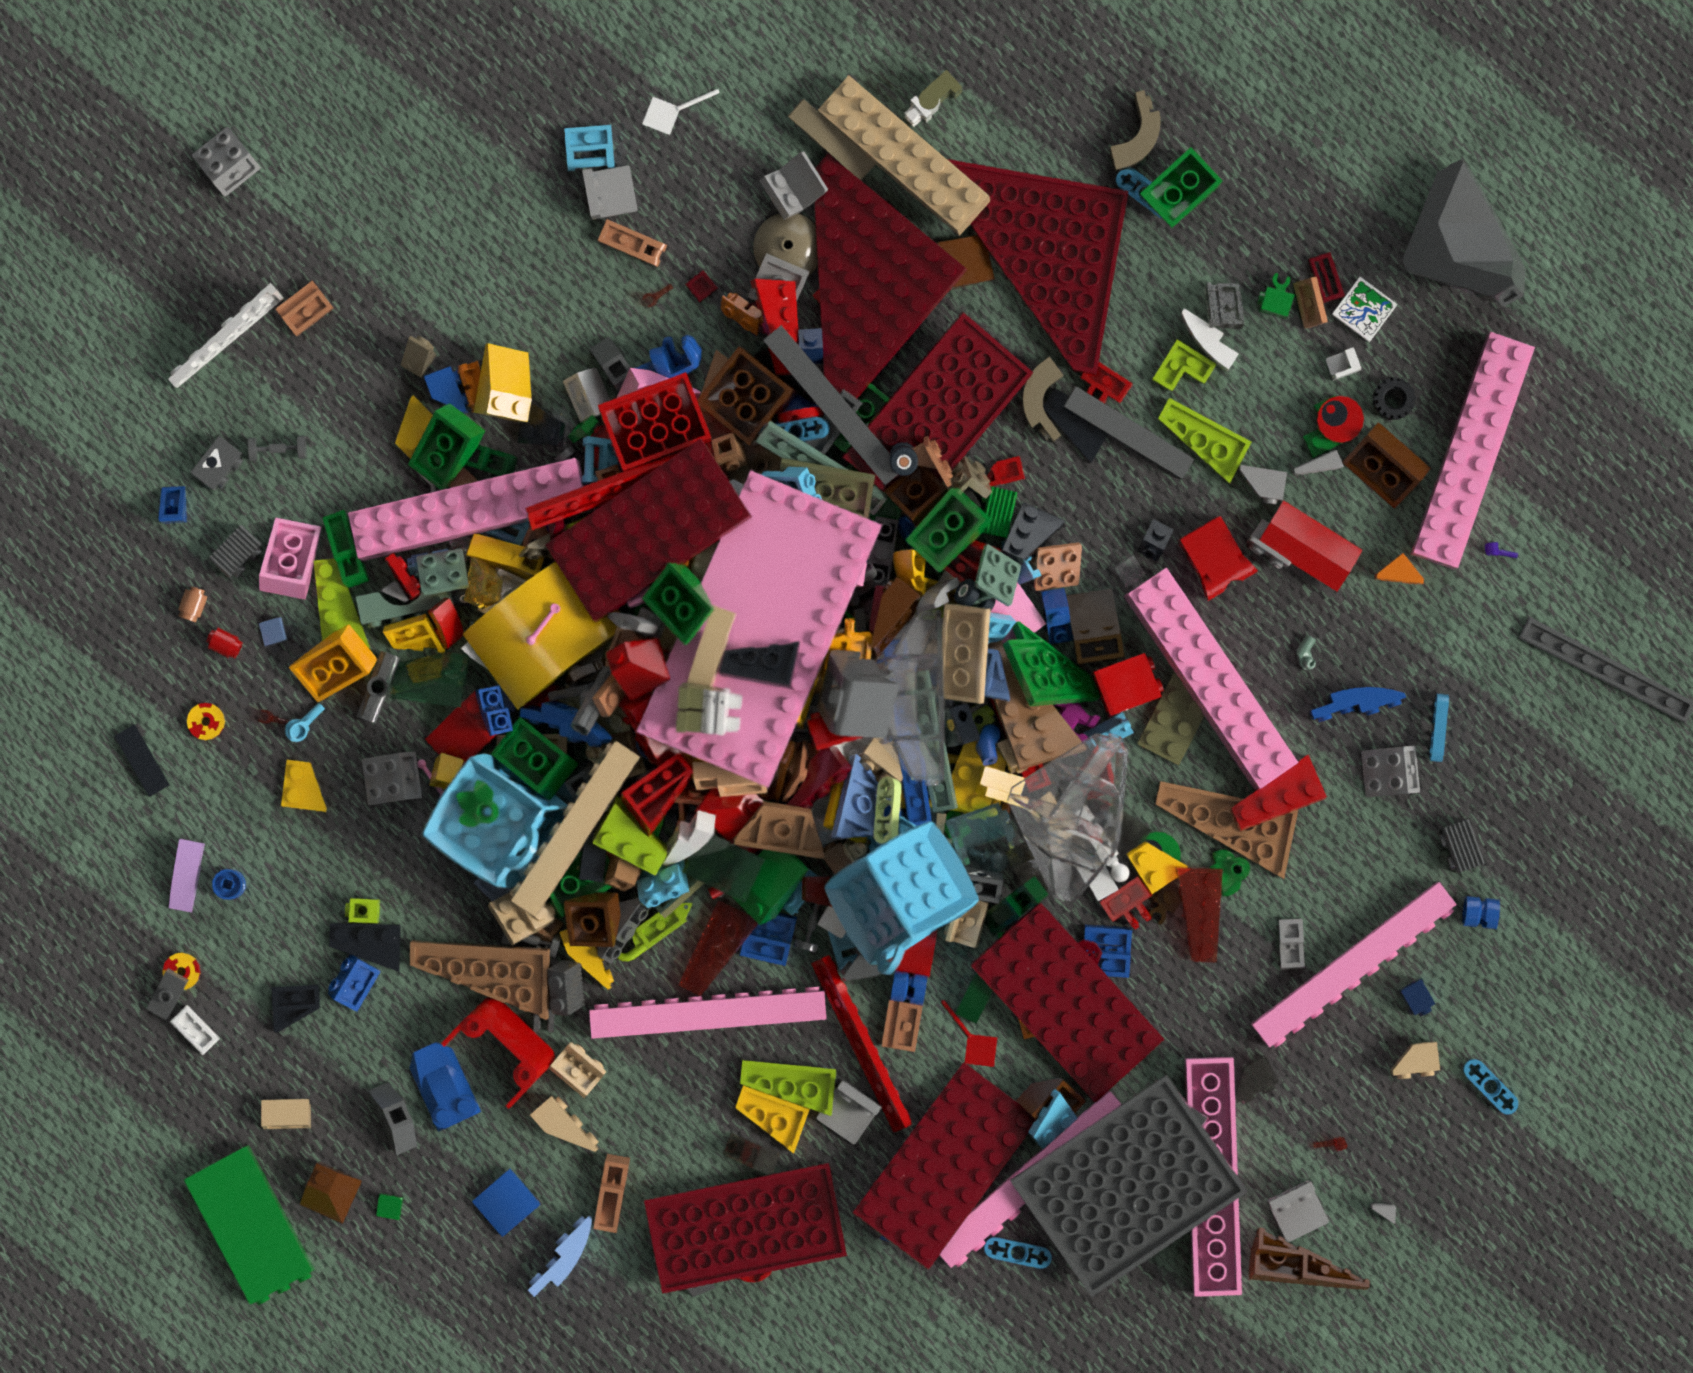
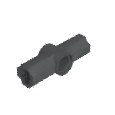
[357,651,400,724]
[570,666,611,735]

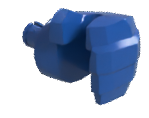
[635,335,702,378]

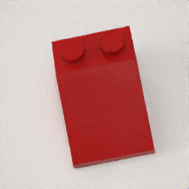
[425,691,501,766]

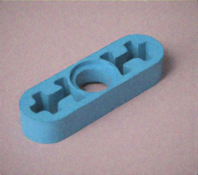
[1116,167,1161,218]
[776,417,830,442]
[1429,693,1449,762]
[1463,1059,1518,1114]
[984,1237,1052,1269]

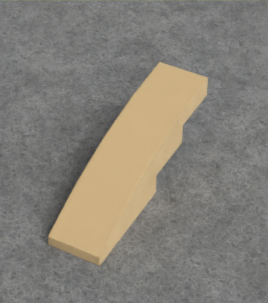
[687,605,736,686]

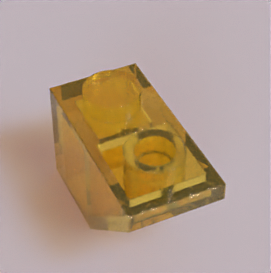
[464,557,503,609]

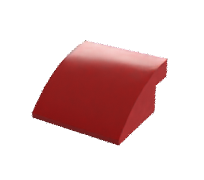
[598,372,719,473]

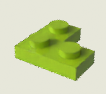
[1152,340,1217,392]

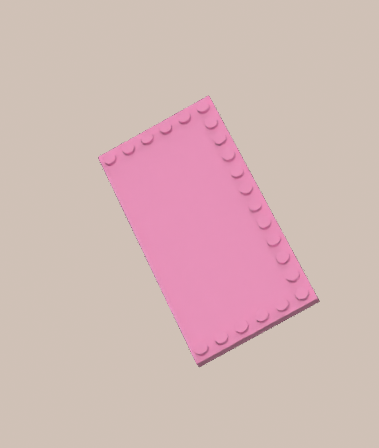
[637,471,882,788]

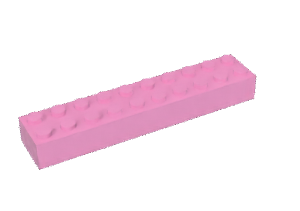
[1411,332,1535,570]
[348,458,585,561]
[1124,568,1298,790]
[1184,1057,1242,1297]

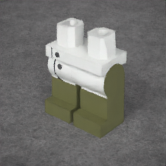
[904,70,962,127]
[676,683,742,735]

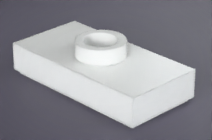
[170,1005,220,1055]

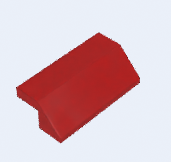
[1259,500,1363,592]

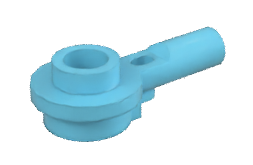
[285,703,325,742]

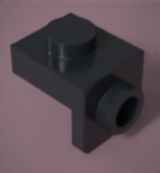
[1137,519,1174,561]

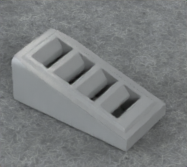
[1292,450,1344,475]

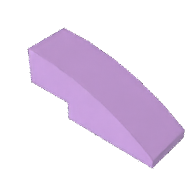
[169,839,205,913]

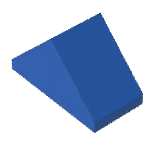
[159,486,187,524]

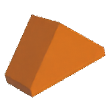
[1374,553,1424,585]

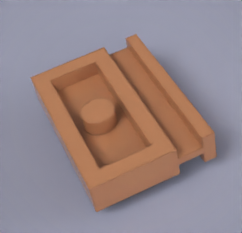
[276,281,334,336]
[881,1000,923,1052]

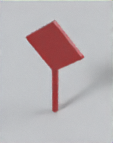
[941,1000,998,1067]

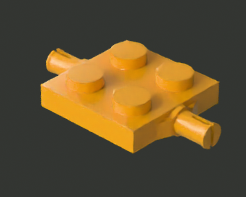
[821,618,872,680]

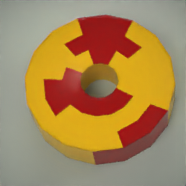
[187,703,225,740]
[162,953,201,990]

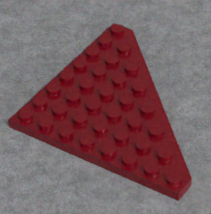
[815,154,967,398]
[947,159,1129,375]

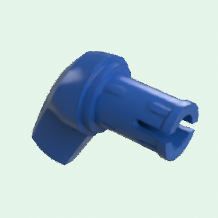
[975,724,1002,766]

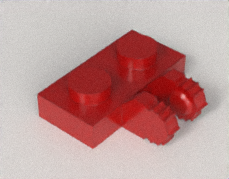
[1080,362,1133,404]
[385,553,421,600]
[1100,876,1152,930]

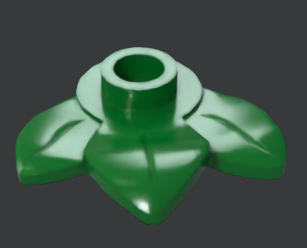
[456,780,499,827]
[1204,849,1250,896]

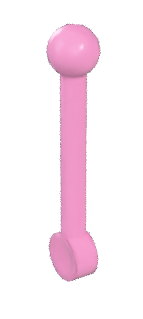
[526,604,560,645]
[417,759,444,798]

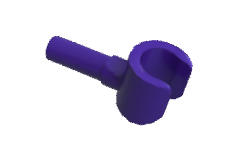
[1485,542,1518,558]

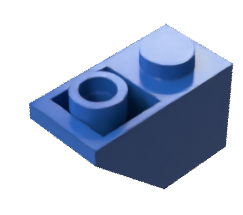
[424,367,469,414]
[1041,588,1073,644]

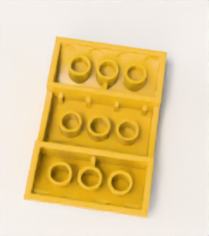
[463,561,621,710]

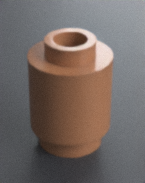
[178,586,207,622]

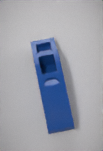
[1309,687,1406,722]
[520,701,612,747]

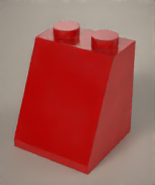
[1092,653,1164,717]

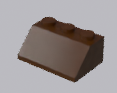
[1342,422,1431,509]

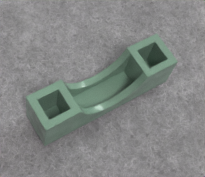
[356,591,455,629]

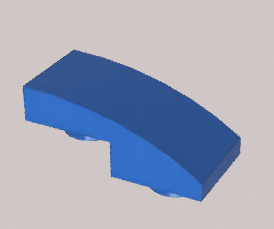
[475,685,513,736]

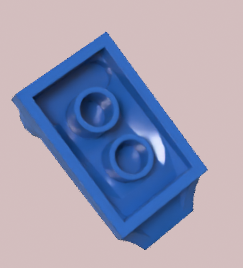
[409,1042,482,1132]

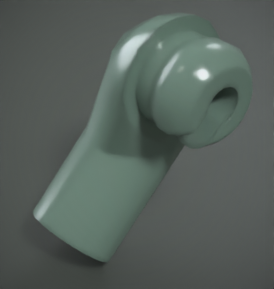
[1296,634,1316,670]

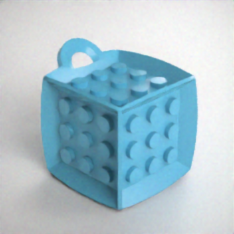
[422,754,568,888]
[825,821,979,975]

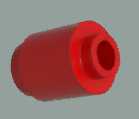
[206,628,243,659]

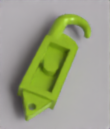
[617,903,693,962]

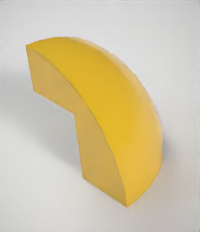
[893,550,938,598]

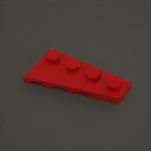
[750,279,799,375]
[1231,754,1327,831]

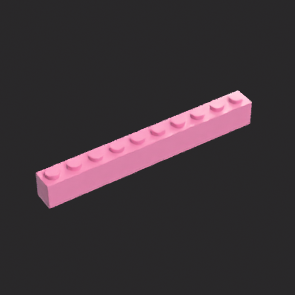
[1251,882,1457,1048]
[589,987,827,1039]
[940,1091,1121,1268]

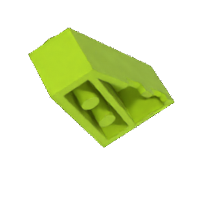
[593,795,668,875]

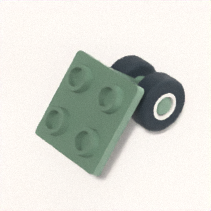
[954,545,1021,612]
[416,548,480,606]

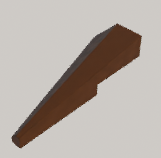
[1249,1227,1370,1290]

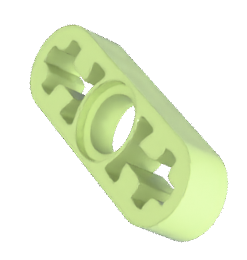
[874,776,901,844]

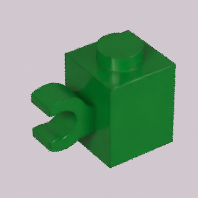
[1257,273,1295,319]

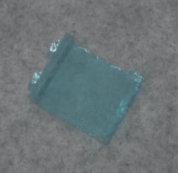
[946,802,1016,866]

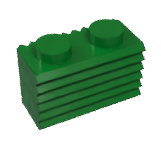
[981,486,1018,539]

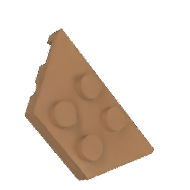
[734,802,824,859]

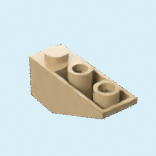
[530,1095,599,1152]

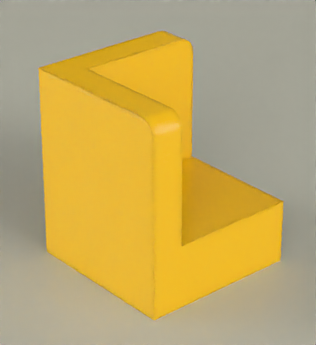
[429,753,463,790]

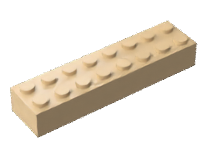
[818,75,990,236]
[510,741,641,916]

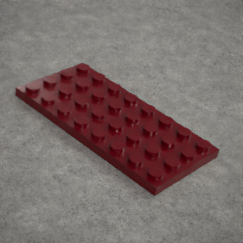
[841,312,1033,493]
[545,438,752,623]
[970,902,1165,1103]
[852,1062,1036,1270]
[644,1163,847,1294]

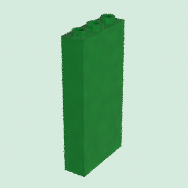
[184,1145,315,1306]

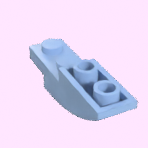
[528,1215,593,1297]

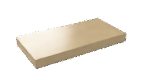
[938,604,990,704]

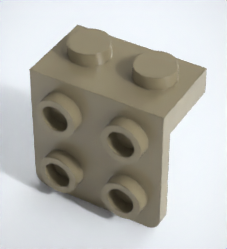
[942,456,992,499]

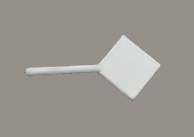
[642,89,719,135]

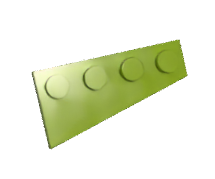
[1158,398,1252,483]
[314,559,371,649]
[740,1060,836,1116]

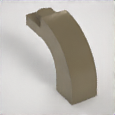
[1109,90,1161,172]
[1022,357,1063,442]

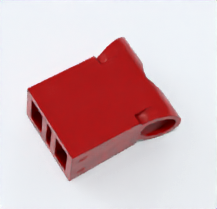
[1177,516,1258,601]

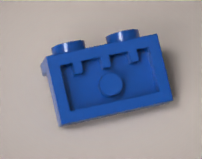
[328,954,381,1012]

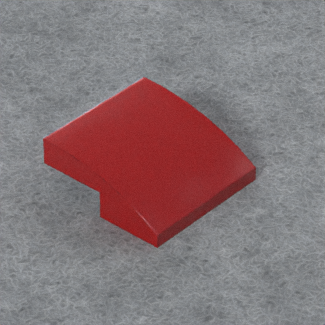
[889,929,938,978]

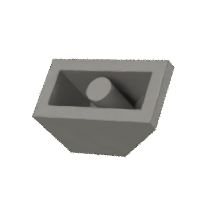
[1238,465,1287,505]

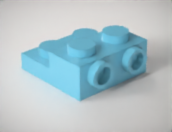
[761,467,822,500]
[636,859,689,908]

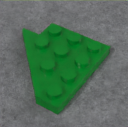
[1003,621,1101,707]

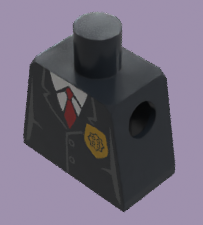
[939,698,980,747]

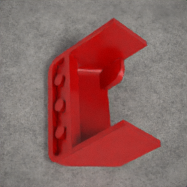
[441,997,555,1109]

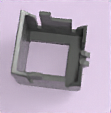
[817,650,900,738]

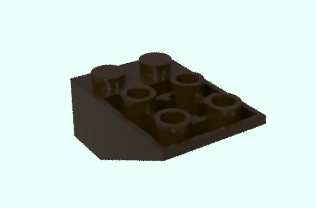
[1066,588,1124,665]

